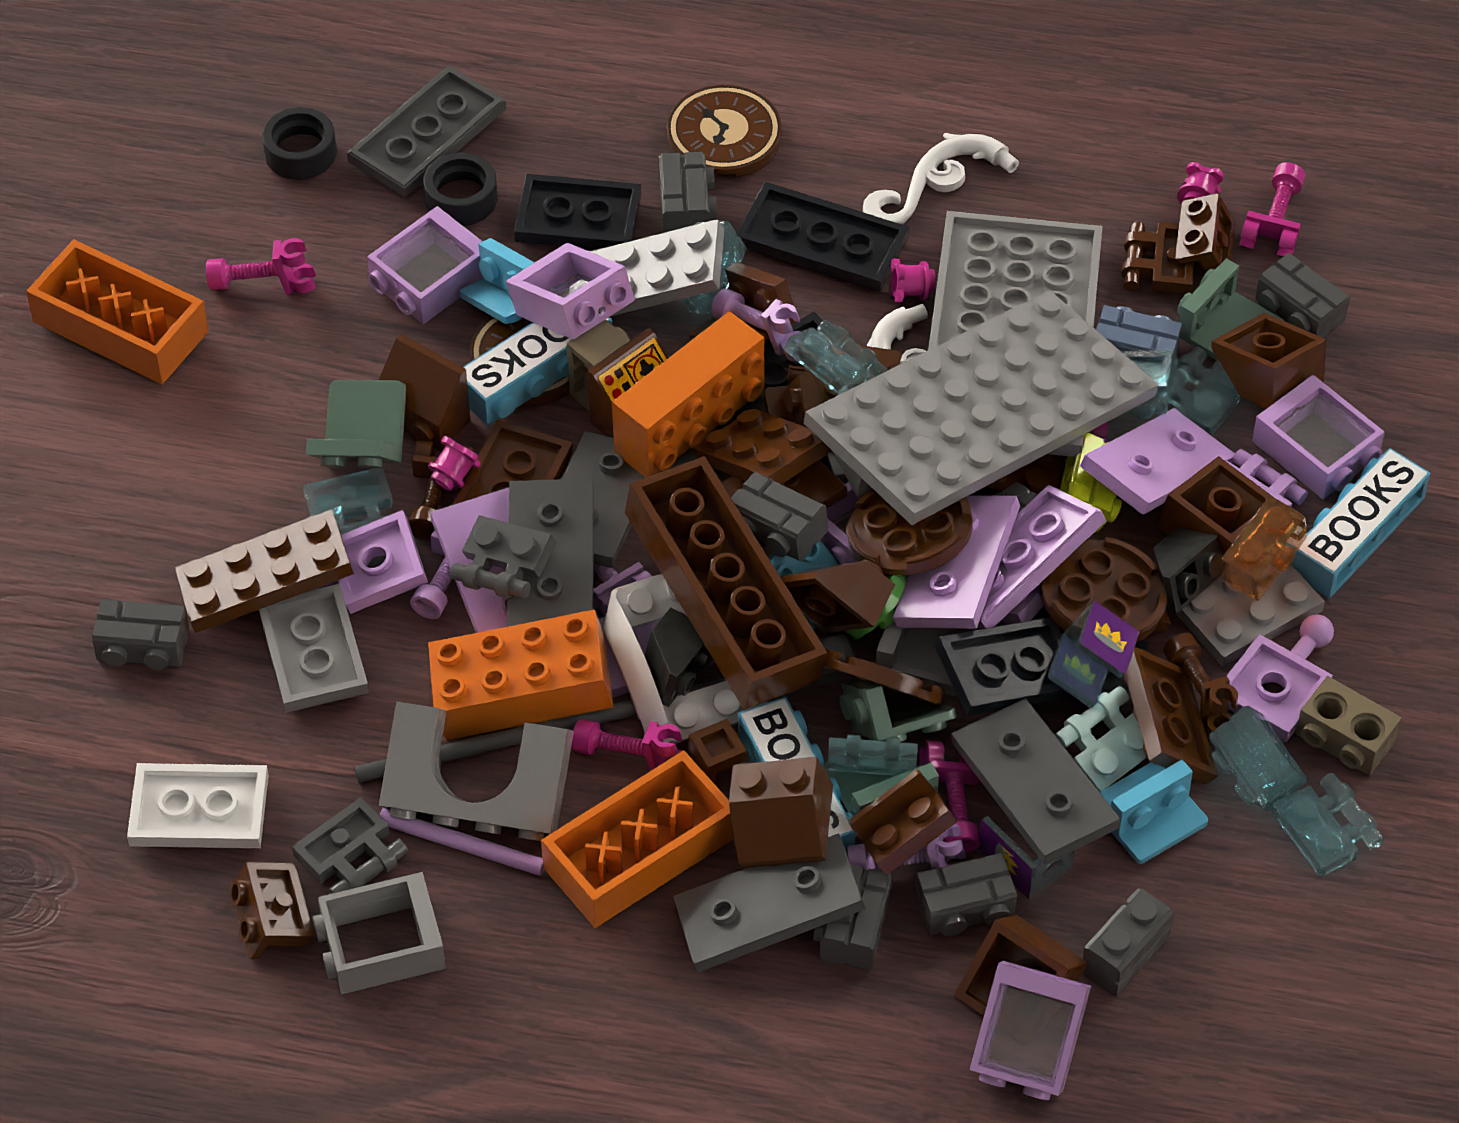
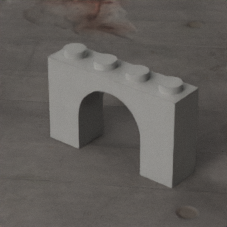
[379,701,574,841]

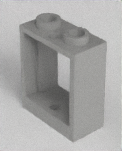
[313,872,446,995]

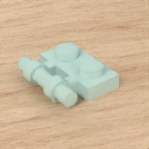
[1055,686,1147,792]

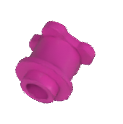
[1177,162,1224,205]
[889,259,936,303]
[428,436,482,491]

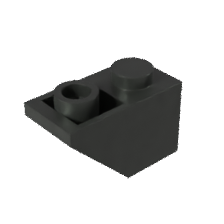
[1153,527,1225,614]
[644,607,713,707]

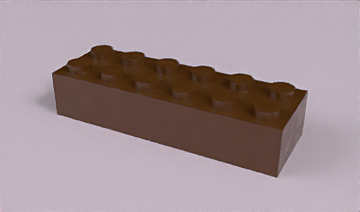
[625,456,827,710]

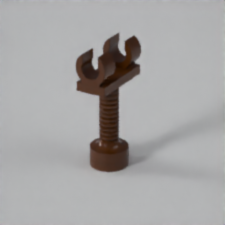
[408,440,474,540]
[1163,633,1238,744]

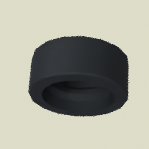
[262,107,337,180]
[423,152,498,226]

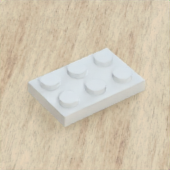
[127,763,269,848]

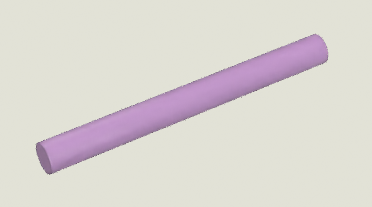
[379,808,544,876]

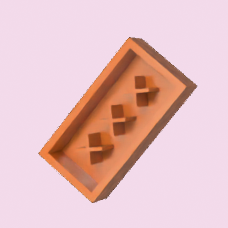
[26,239,209,385]
[612,311,764,478]
[428,609,614,740]
[541,750,734,928]

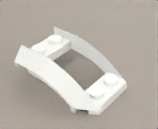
[602,574,768,744]

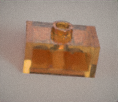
[1221,495,1307,601]

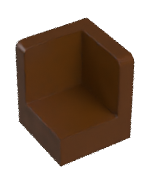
[688,719,747,785]

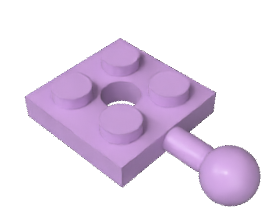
[313,510,428,614]
[1227,614,1334,742]

